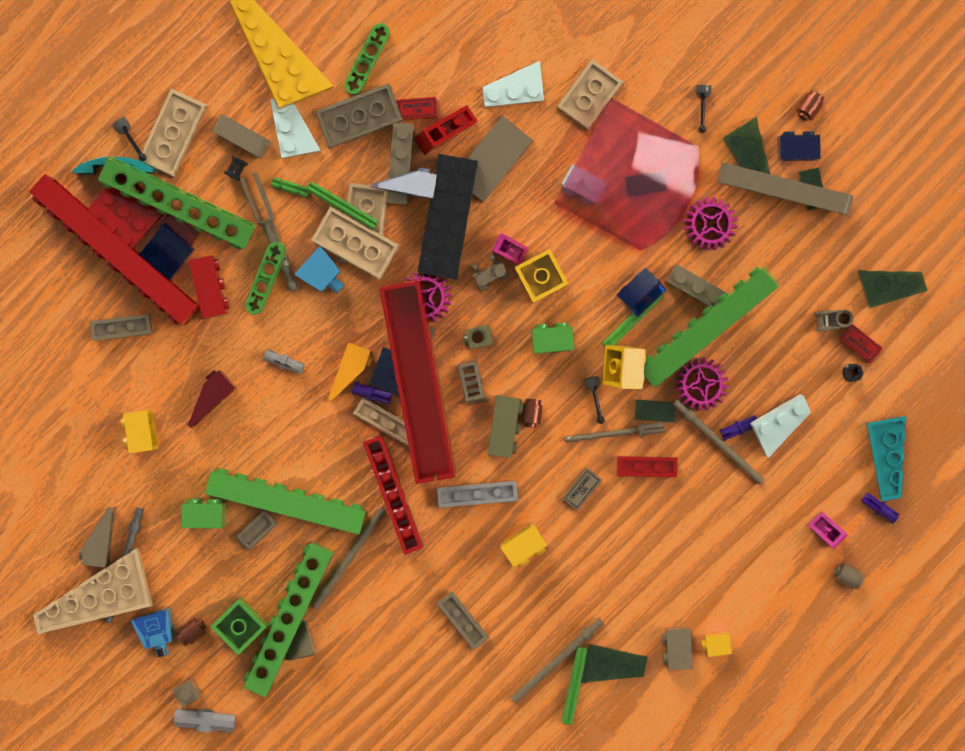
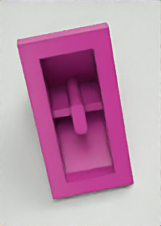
[492,233,528,265]
[808,511,848,549]

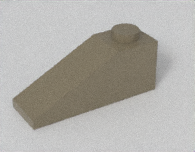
[79,506,116,568]

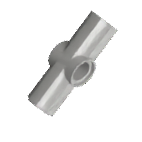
[174,708,236,732]

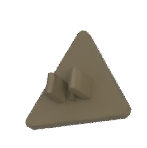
[285,620,316,661]

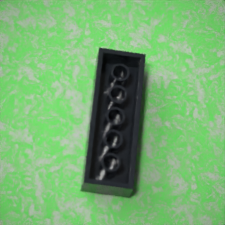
[418,154,478,279]

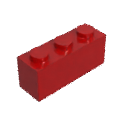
[189,255,230,319]

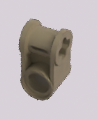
[814,310,854,332]

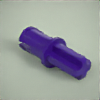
[352,382,392,404]
[719,416,757,441]
[861,493,900,524]

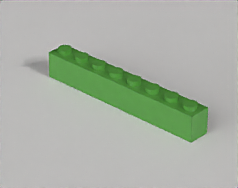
[644,265,779,388]
[205,468,367,535]

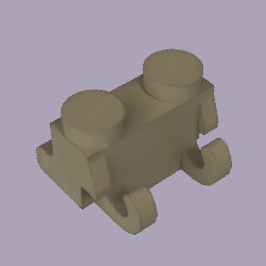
[472,254,509,292]

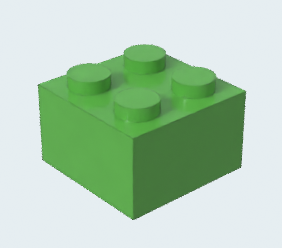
[531,322,574,354]
[181,498,227,528]
[210,596,269,655]

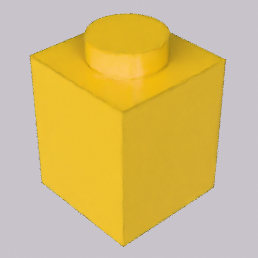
[701,632,732,657]

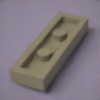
[90,314,153,341]
[437,591,489,650]

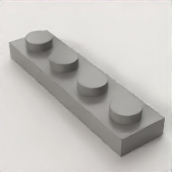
[437,481,518,508]

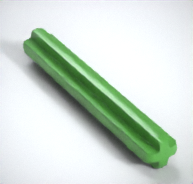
[307,182,378,230]
[602,289,664,347]
[562,647,588,725]

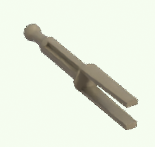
[240,172,298,292]

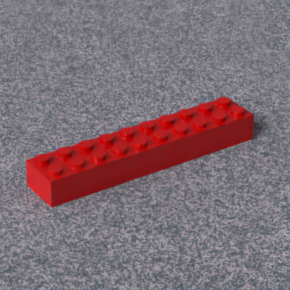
[29,174,200,325]
[379,279,457,484]

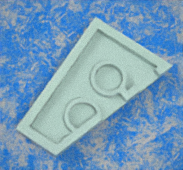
[483,61,544,108]
[270,99,321,159]
[750,394,811,458]

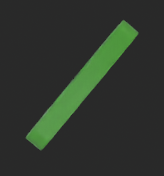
[344,23,390,95]
[245,241,287,315]

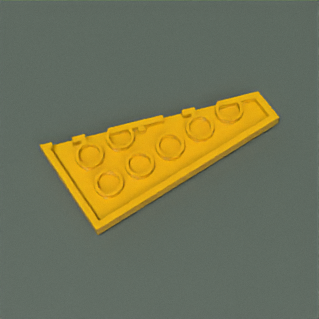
[230,0,333,109]

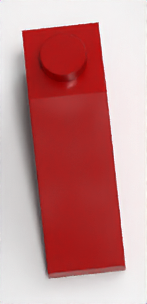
[414,105,478,155]

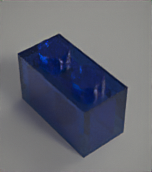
[777,131,820,161]
[616,268,666,317]

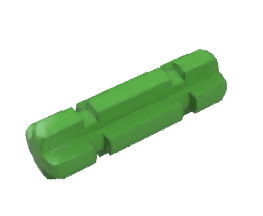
[271,177,310,198]

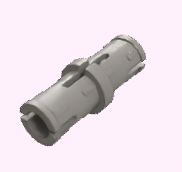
[263,349,305,375]

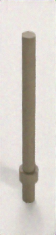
[672,399,764,485]
[312,507,386,609]
[511,618,604,703]

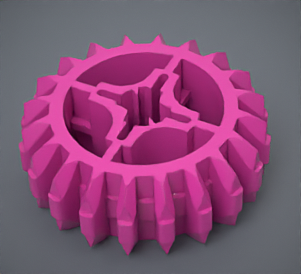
[684,197,738,251]
[406,272,452,323]
[675,357,729,411]

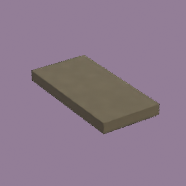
[315,83,403,149]
[468,115,533,203]

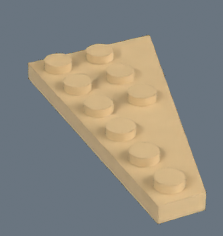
[33,547,153,634]

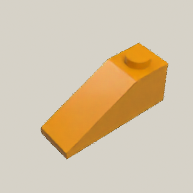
[328,343,374,400]

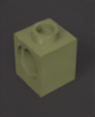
[463,325,493,349]

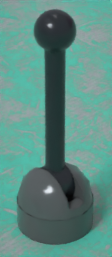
[695,85,712,133]
[112,117,147,161]
[583,376,605,424]

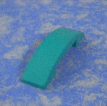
[73,157,156,175]

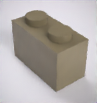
[662,627,693,670]

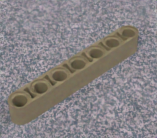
[717,163,854,215]

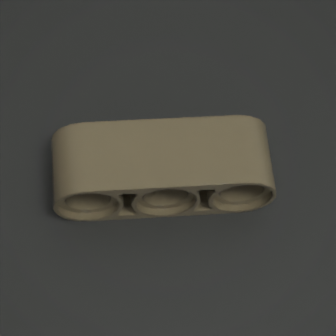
[212,114,271,159]

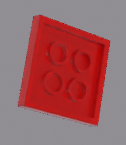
[87,173,164,250]

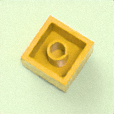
[514,249,568,303]
[602,345,646,389]
[121,410,159,453]
[500,523,547,568]

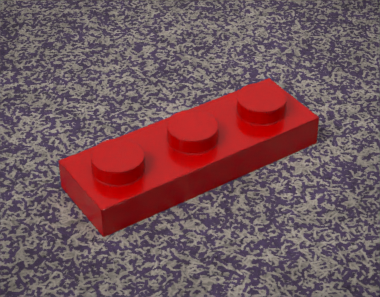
[617,456,677,477]

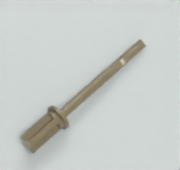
[564,422,665,442]

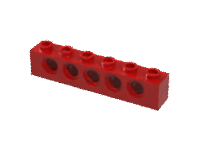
[363,435,424,555]

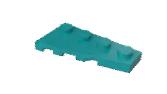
[866,416,906,501]

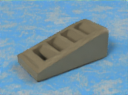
[458,361,486,406]

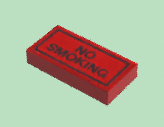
[397,97,438,120]
[839,324,883,364]

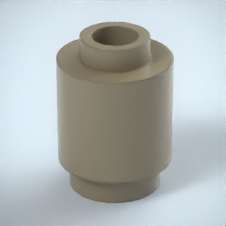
[833,562,865,589]

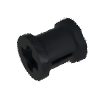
[224,156,248,181]
[842,364,863,382]

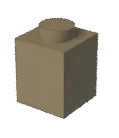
[172,677,203,708]

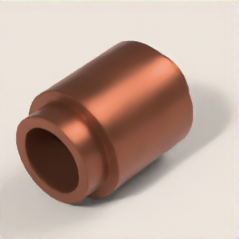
[796,90,824,121]
[521,399,543,428]
[176,618,207,646]

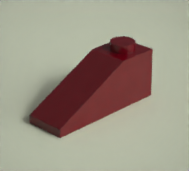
[188,370,237,428]

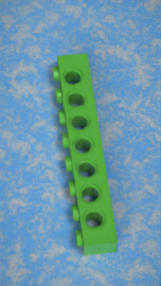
[98,156,256,250]
[243,541,334,697]

